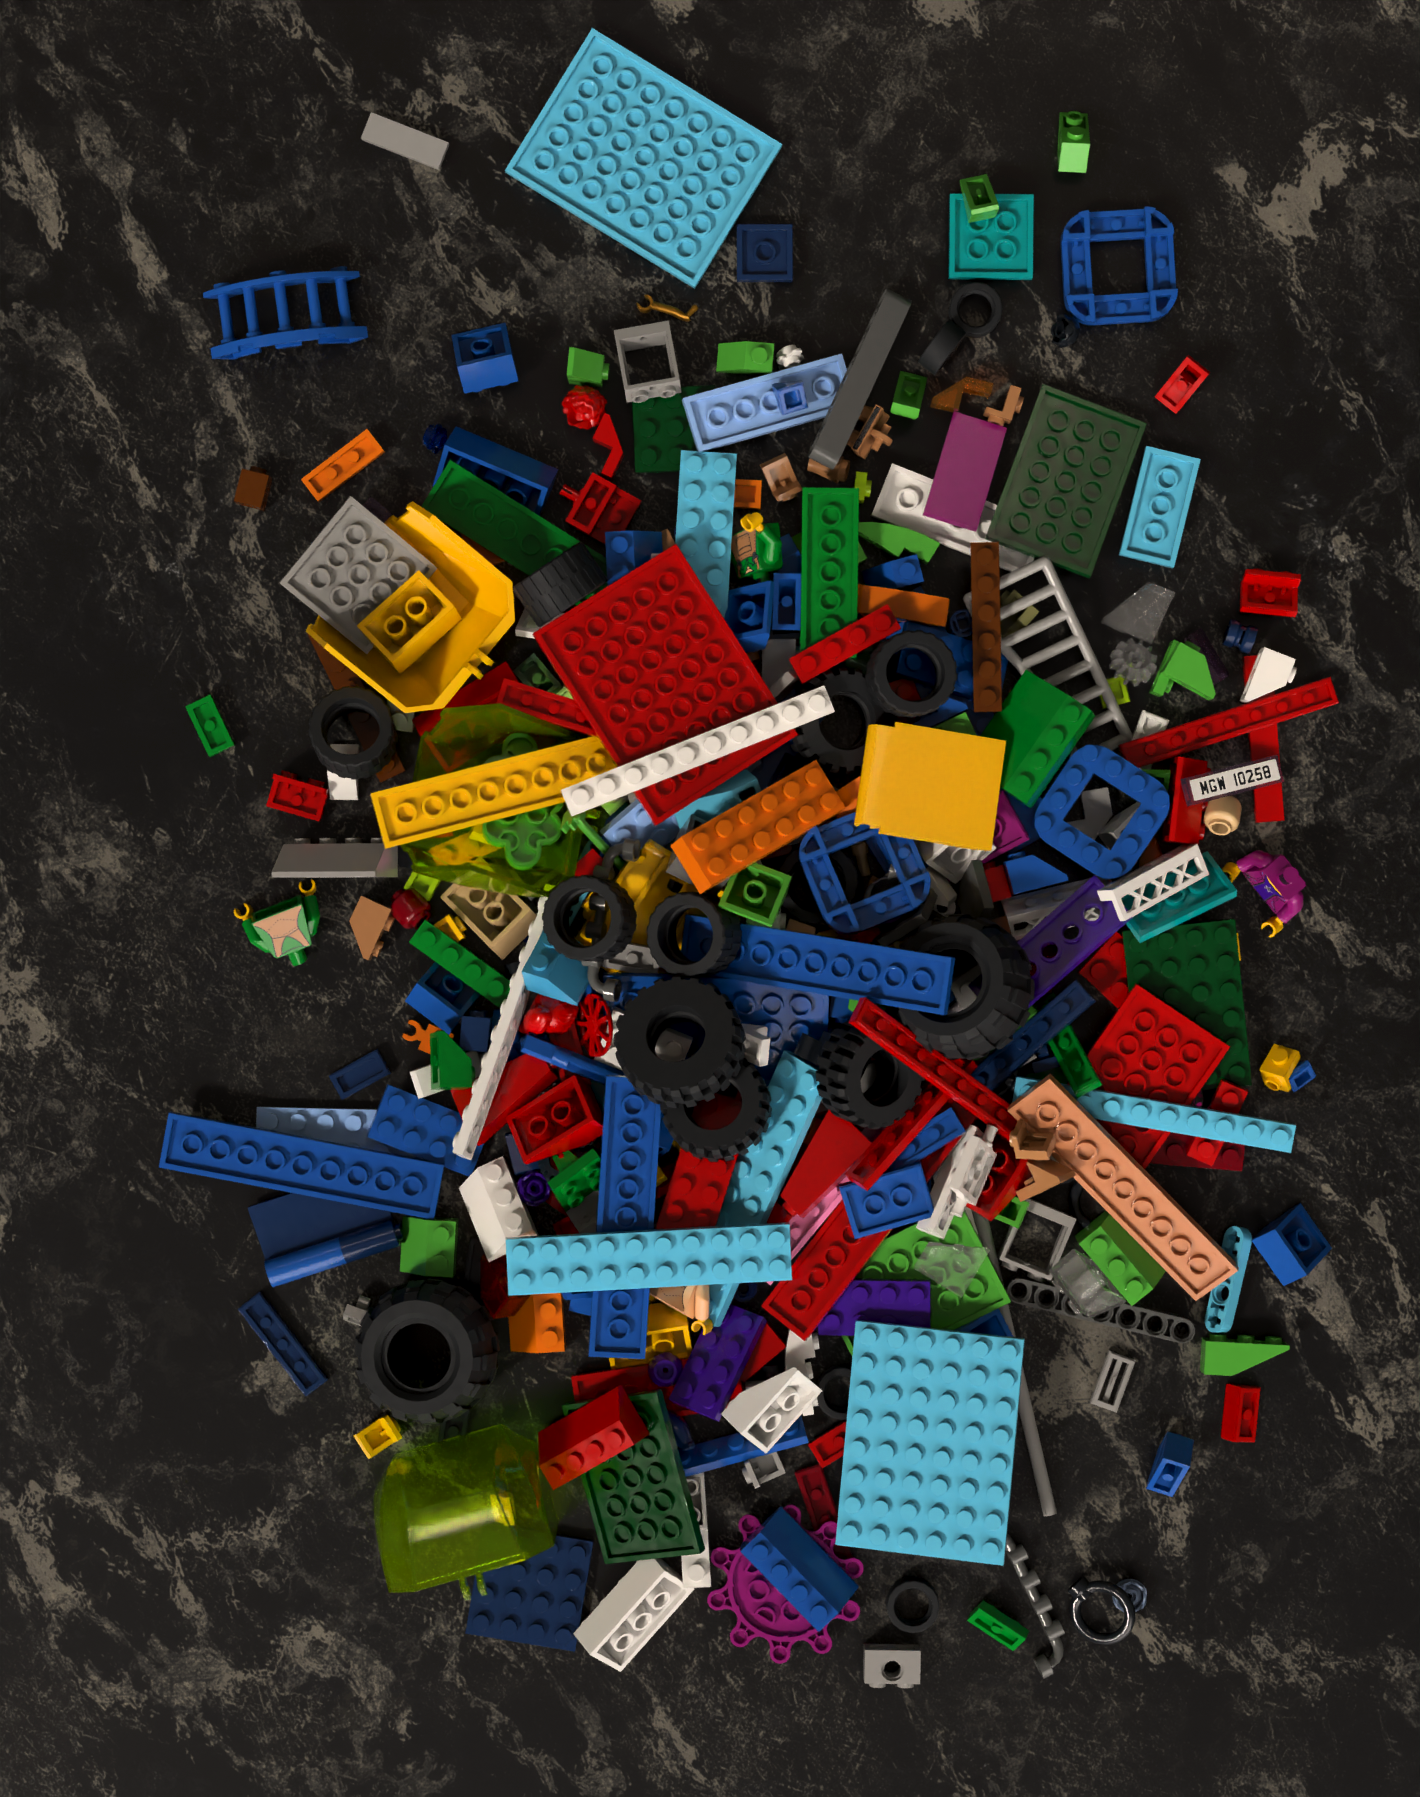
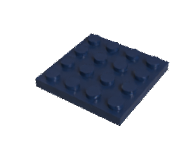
[465,1522,594,1652]

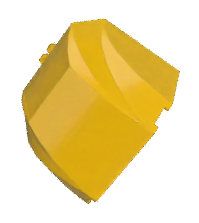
[306,501,515,713]

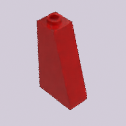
[450,1054,558,1146]
[780,1110,872,1218]

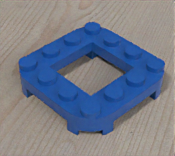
[1061,207,1178,325]
[1034,744,1170,880]
[799,812,931,935]

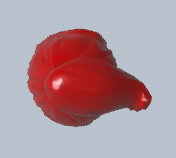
[518,994,579,1035]

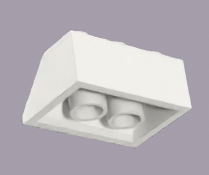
[459,1156,539,1262]

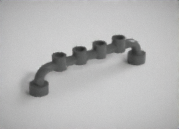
[581,838,640,1002]
[1006,1534,1065,1679]

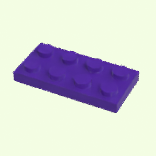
[818,1278,931,1336]
[669,1304,767,1422]

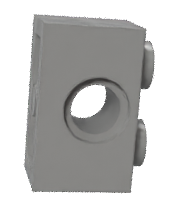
[863,1644,921,1688]

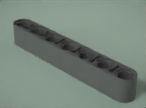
[808,288,912,470]
[1005,1276,1195,1343]

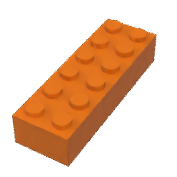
[670,760,846,894]

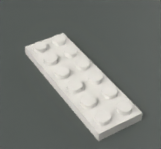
[871,463,1034,578]

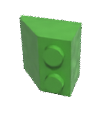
[718,863,792,927]
[400,1216,459,1278]

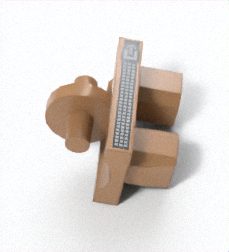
[847,405,893,460]

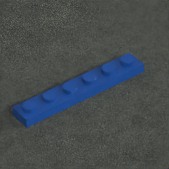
[678,1415,809,1477]

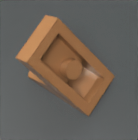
[1016,1158,1076,1202]

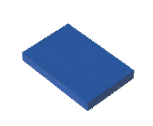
[839,1161,934,1239]

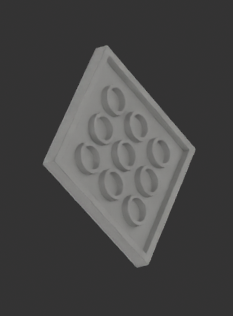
[279,496,437,654]

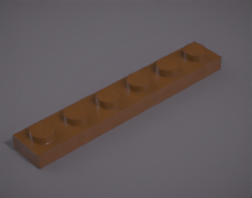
[970,542,1002,712]
[307,633,406,783]

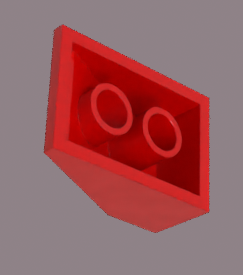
[505,1075,603,1164]
[966,1131,1032,1221]

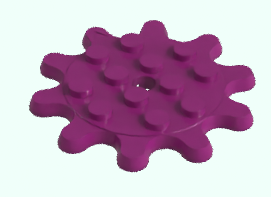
[707,1504,863,1664]

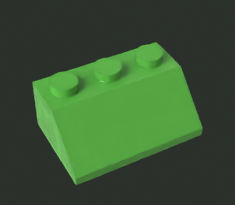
[1075,1211,1166,1306]

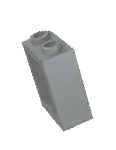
[614,320,682,403]
[997,1198,1076,1282]

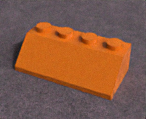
[505,1255,566,1353]

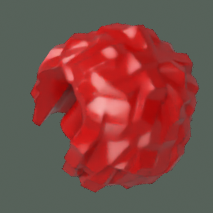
[562,385,607,430]

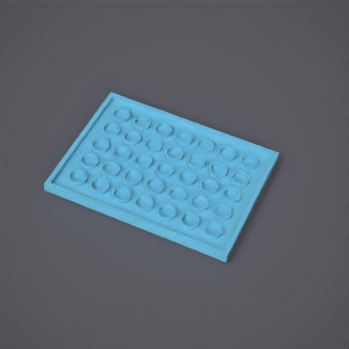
[505,28,782,289]
[835,1320,1025,1566]

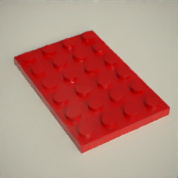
[1066,983,1230,1169]

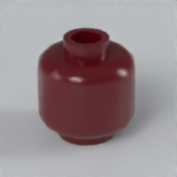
[390,888,431,929]

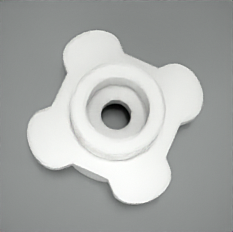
[776,345,804,370]

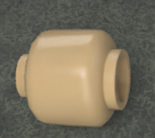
[1203,793,1242,835]

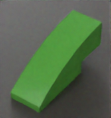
[858,522,940,565]

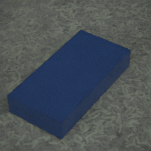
[329,1049,391,1100]

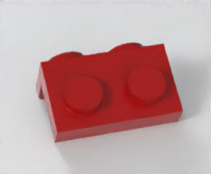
[1240,568,1301,617]
[266,770,329,822]

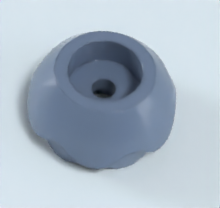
[1112,1579,1147,1612]

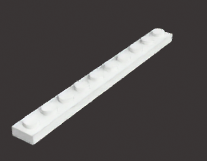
[560,686,835,817]
[452,887,552,1160]

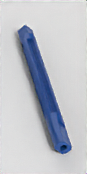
[520,1033,694,1115]

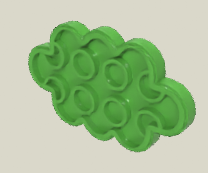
[482,732,563,870]

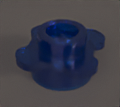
[423,424,447,454]

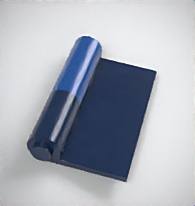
[247,1193,404,1287]

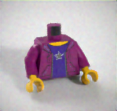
[1222,850,1306,937]

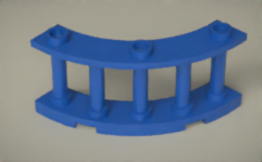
[203,266,368,360]

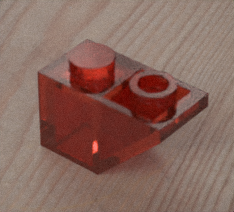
[481,1254,530,1319]

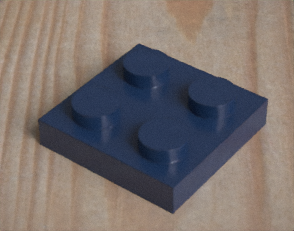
[737,224,793,282]

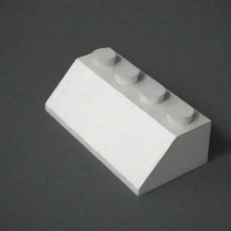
[573,1558,694,1672]

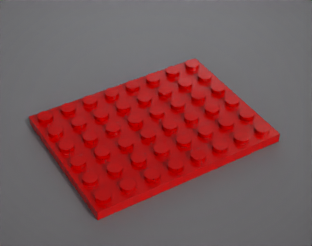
[532,544,798,826]

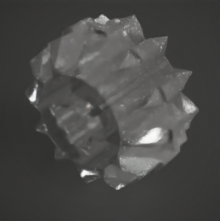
[1109,638,1157,687]

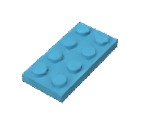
[1119,446,1201,568]

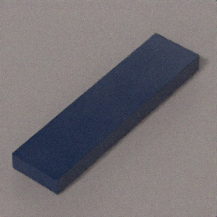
[238,1291,329,1397]

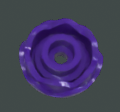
[517,1170,550,1206]
[648,1352,683,1387]

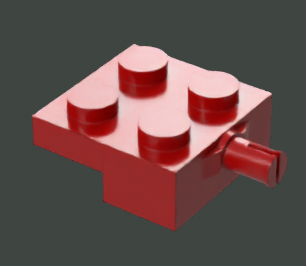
[560,472,642,545]

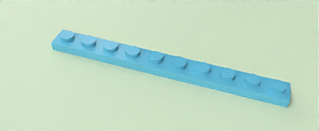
[1011,1075,1296,1153]

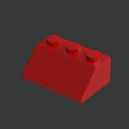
[1161,756,1211,844]

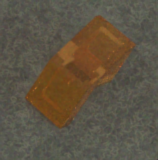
[930,377,994,413]

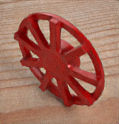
[576,994,613,1057]

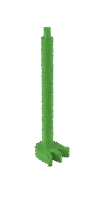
[560,810,625,871]

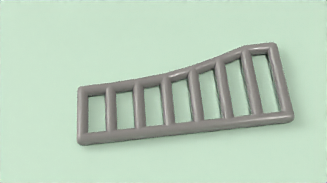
[963,556,1133,759]

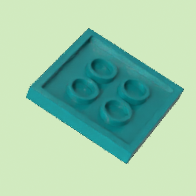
[948,194,1034,280]

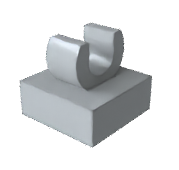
[343,1295,370,1326]

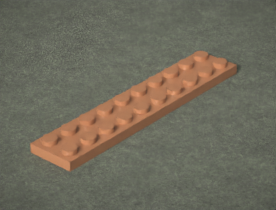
[1008,1074,1239,1301]

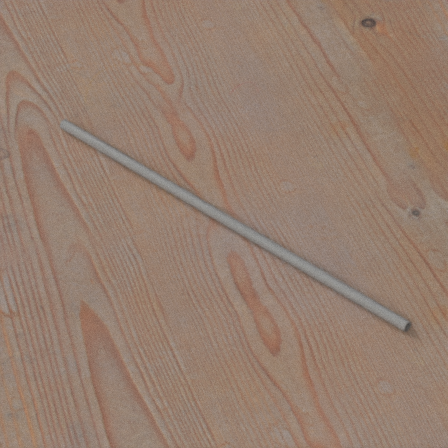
[972,1210,1057,1516]

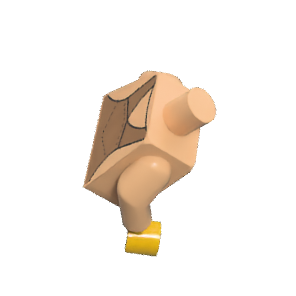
[649,1285,713,1335]

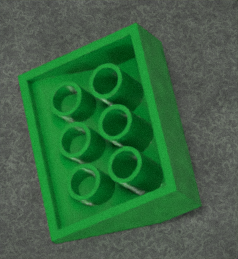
[980,670,1095,808]

